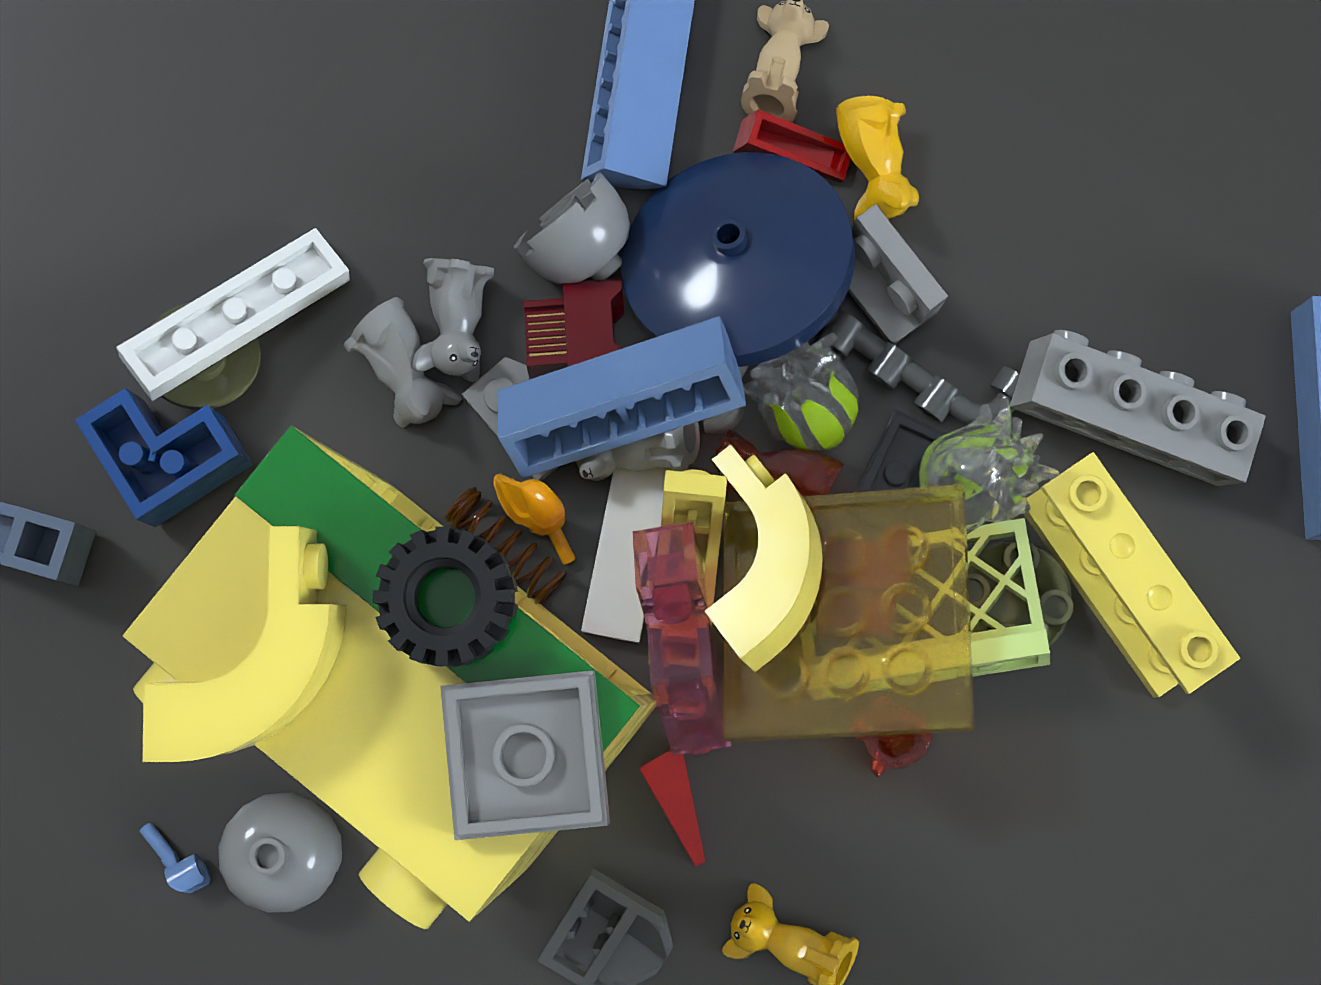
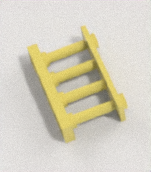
[1017,452,1241,698]

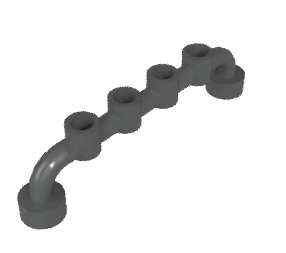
[818,309,1020,427]

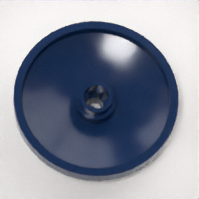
[621,152,856,367]

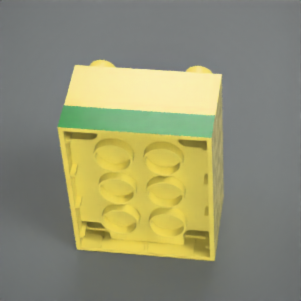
[123,425,661,929]

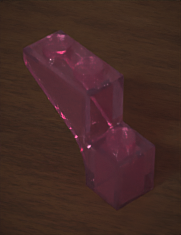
[632,522,732,755]

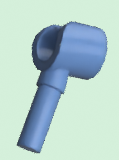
[139,822,211,893]

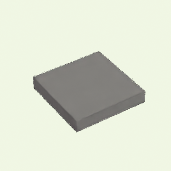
[440,670,610,840]

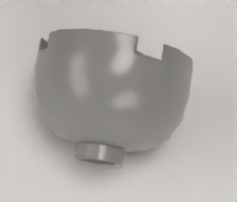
[514,172,630,285]
[218,792,342,913]

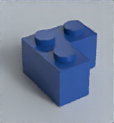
[74,388,254,528]

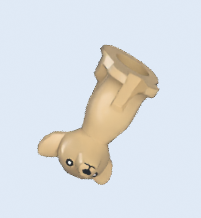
[741,0,829,123]

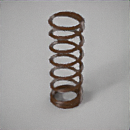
[445,487,567,604]

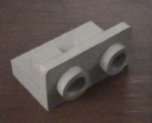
[848,204,948,345]

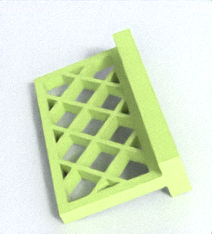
[800,518,1050,701]

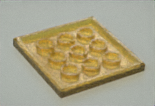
[724,484,975,742]

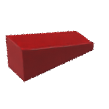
[733,109,851,182]
[639,744,705,867]

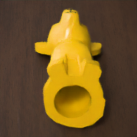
[836,96,919,223]
[722,883,859,985]

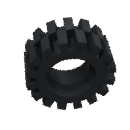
[372,527,518,667]

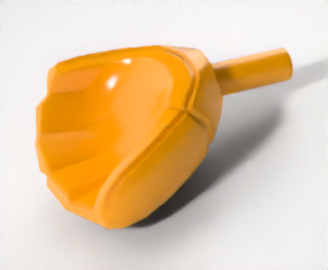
[493,473,576,565]

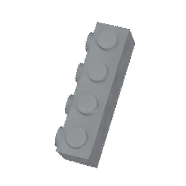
[1009,330,1266,486]

